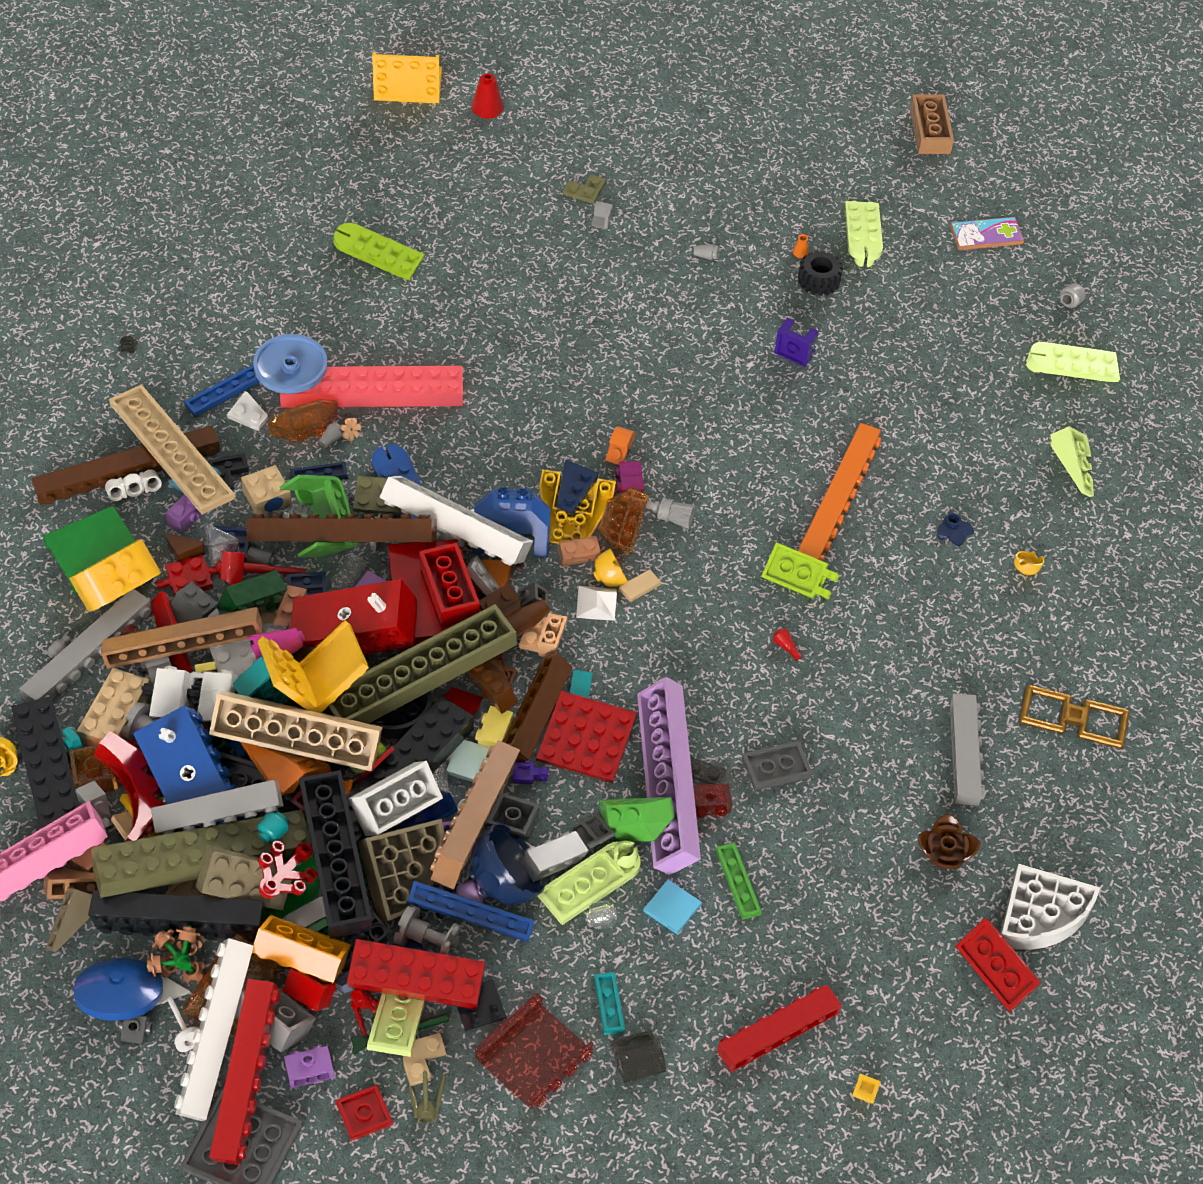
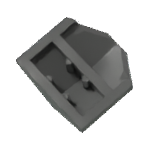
[573,813,615,849]

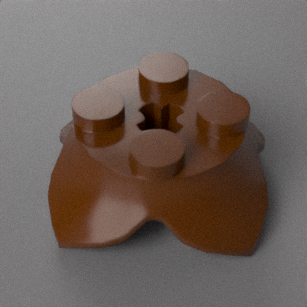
[918,813,981,869]

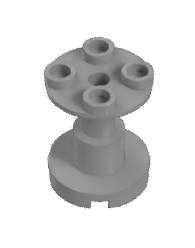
[122,701,157,741]
[394,905,461,955]

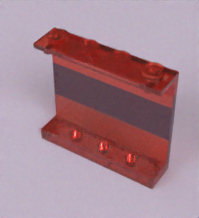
[475,993,593,1109]

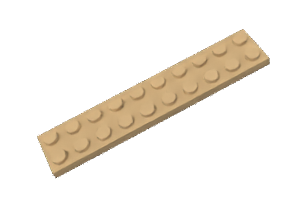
[109,384,235,515]

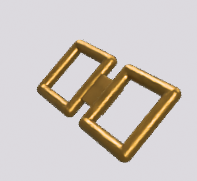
[1019,685,1130,749]

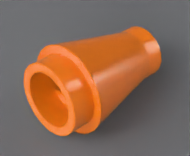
[792,234,809,258]

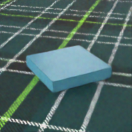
[643,880,702,934]

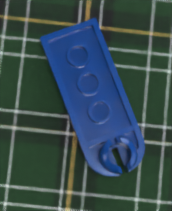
[372,444,422,518]

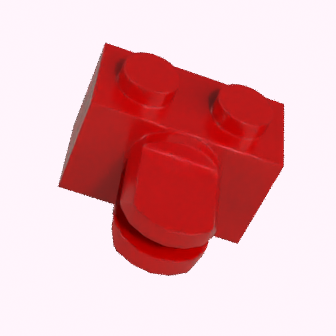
[283,968,337,1011]

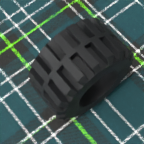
[798,251,843,296]

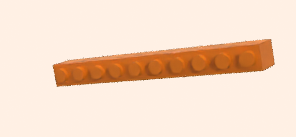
[798,423,882,562]

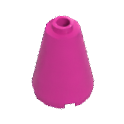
[247,628,306,660]

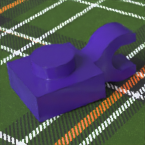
[513,762,548,784]

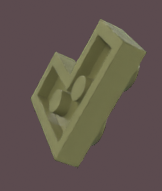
[563,174,606,204]

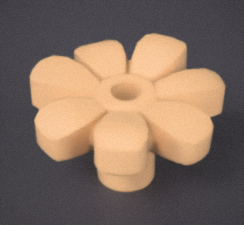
[341,418,361,441]

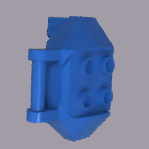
[472,487,550,557]

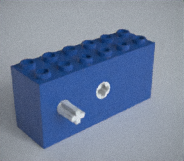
[133,705,249,832]

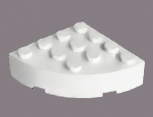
[1000,864,1100,950]

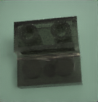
[610,1030,666,1083]

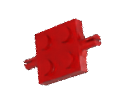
[156,555,219,595]

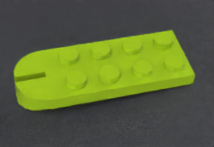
[333,223,425,280]

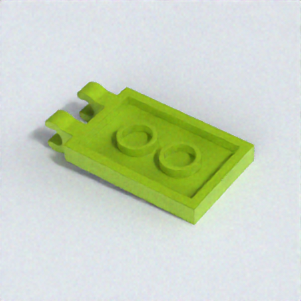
[761,542,839,600]

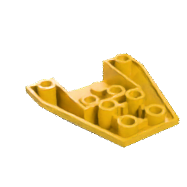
[539,469,616,544]

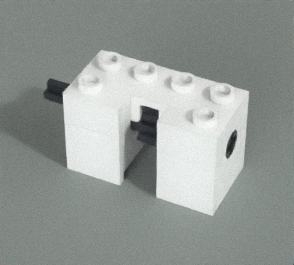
[141,666,239,723]

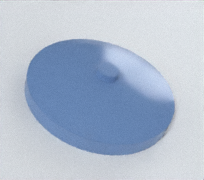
[253,334,327,394]

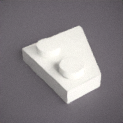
[227,391,268,431]

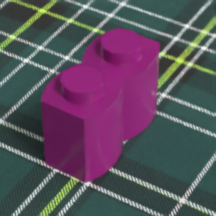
[615,461,644,498]

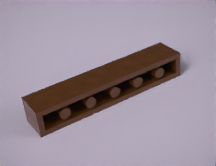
[503,653,573,762]

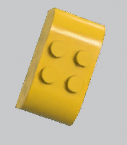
[69,539,161,612]

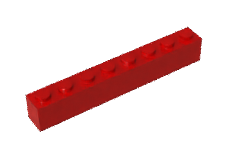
[209,979,280,1165]

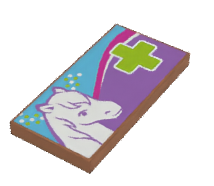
[950,217,1024,250]

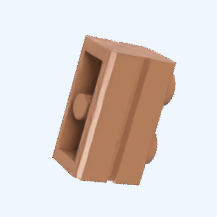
[557,536,600,567]

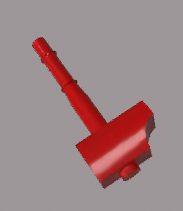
[216,551,306,586]

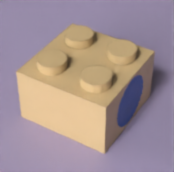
[241,465,292,514]

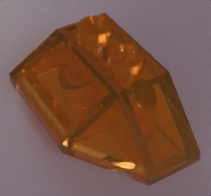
[267,399,338,443]
[598,488,649,554]

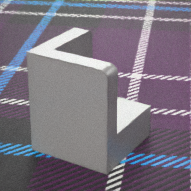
[591,201,613,229]

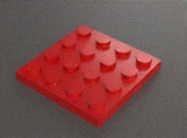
[536,691,637,783]

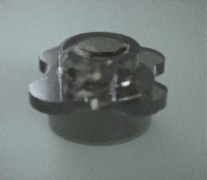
[118,336,138,353]

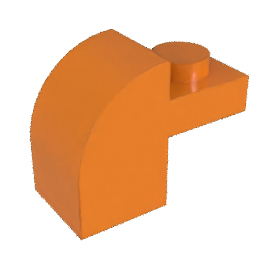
[605,426,636,465]

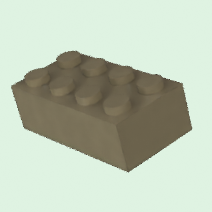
[196,846,295,911]

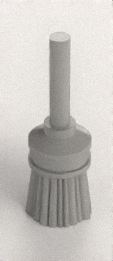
[620,494,696,529]

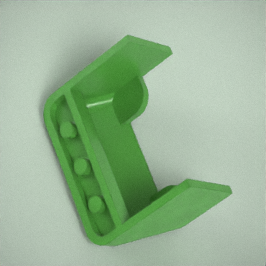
[279,475,358,558]

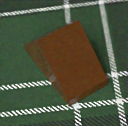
[166,533,205,561]

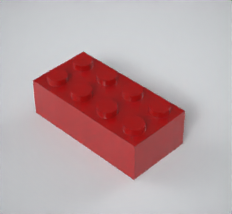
[419,543,480,626]

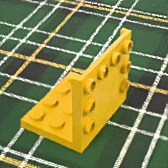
[372,52,442,103]
[257,620,369,713]

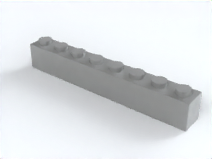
[19,589,152,702]

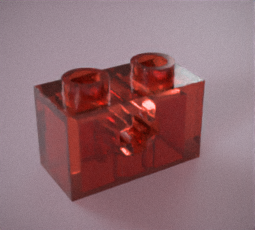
[693,783,732,818]

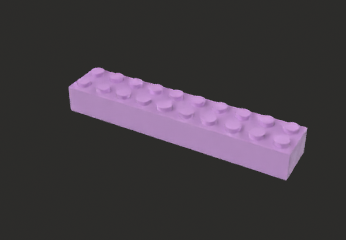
[637,677,701,874]

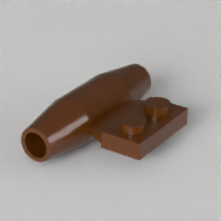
[479,583,550,638]

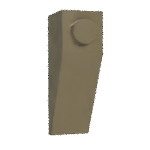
[45,888,92,952]

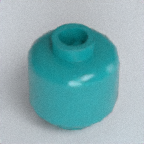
[257,811,289,843]

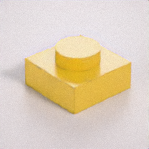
[852,1074,881,1104]

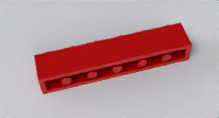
[717,985,842,1073]

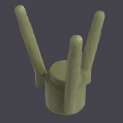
[409,1071,446,1123]

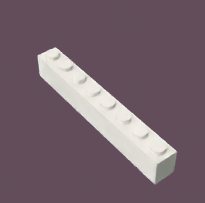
[174,938,254,1121]

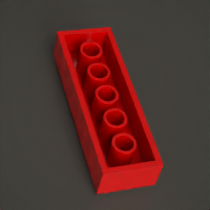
[347,939,485,1010]

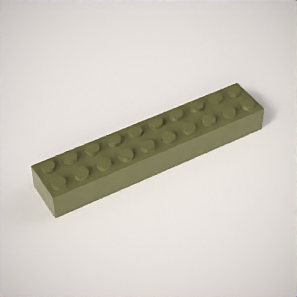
[325,604,517,724]
[91,810,312,898]

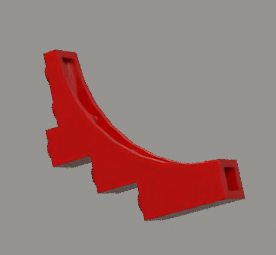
[94,731,166,842]

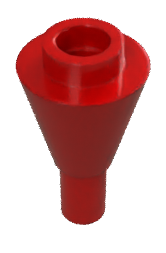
[772,628,803,661]

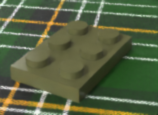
[353,476,414,516]

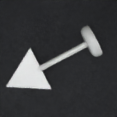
[156,975,199,1052]

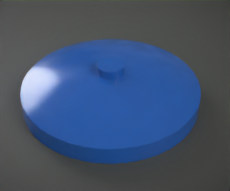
[74,958,163,1021]

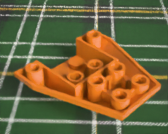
[240,742,331,796]

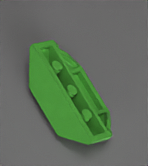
[598,797,675,842]

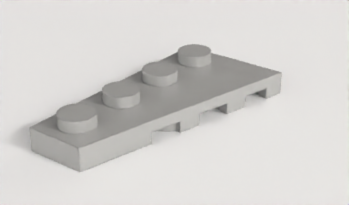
[467,555,500,596]

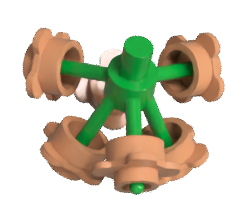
[146,925,205,983]

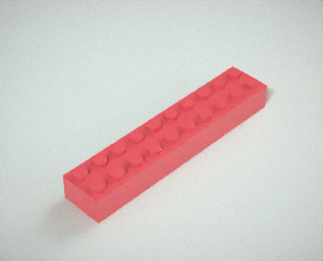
[280,366,463,408]

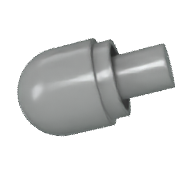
[47,634,70,659]

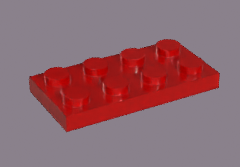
[955,918,1042,1011]

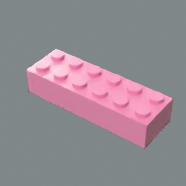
[0,801,108,901]

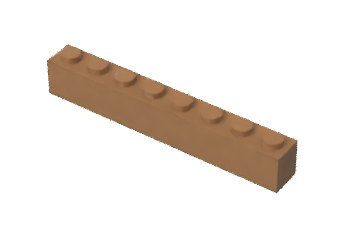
[101,607,263,669]

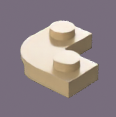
[403,1033,446,1086]

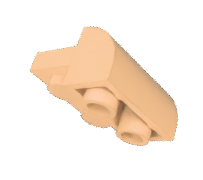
[519,613,568,657]

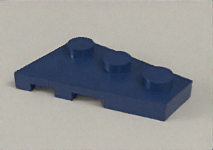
[557,459,599,514]

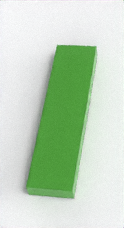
[715,842,762,920]

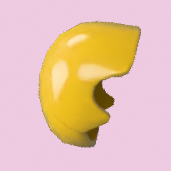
[1013,551,1044,575]

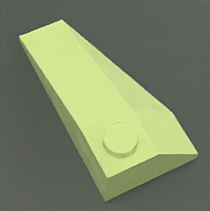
[1050,427,1094,497]

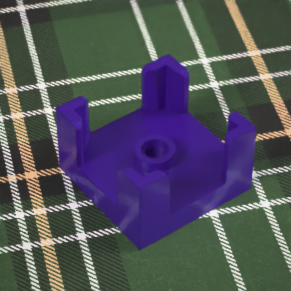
[774,317,819,367]

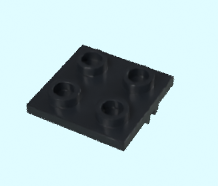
[456,980,507,1031]

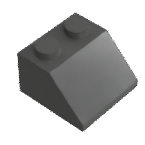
[170,581,218,624]
[486,793,540,837]

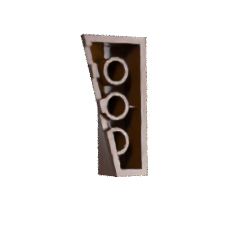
[465,655,518,714]

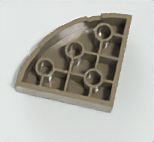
[357,819,445,922]

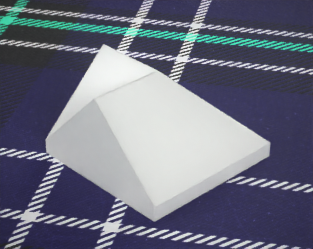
[576,586,617,621]

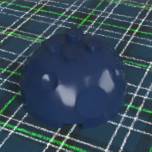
[469,823,545,905]

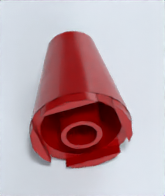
[471,73,504,119]

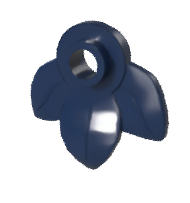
[937,513,974,546]

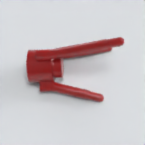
[350,989,379,1038]

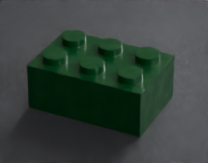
[216,570,287,615]

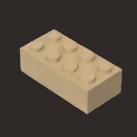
[77,668,150,748]

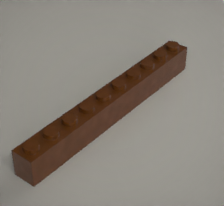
[31,425,221,505]
[246,514,437,542]

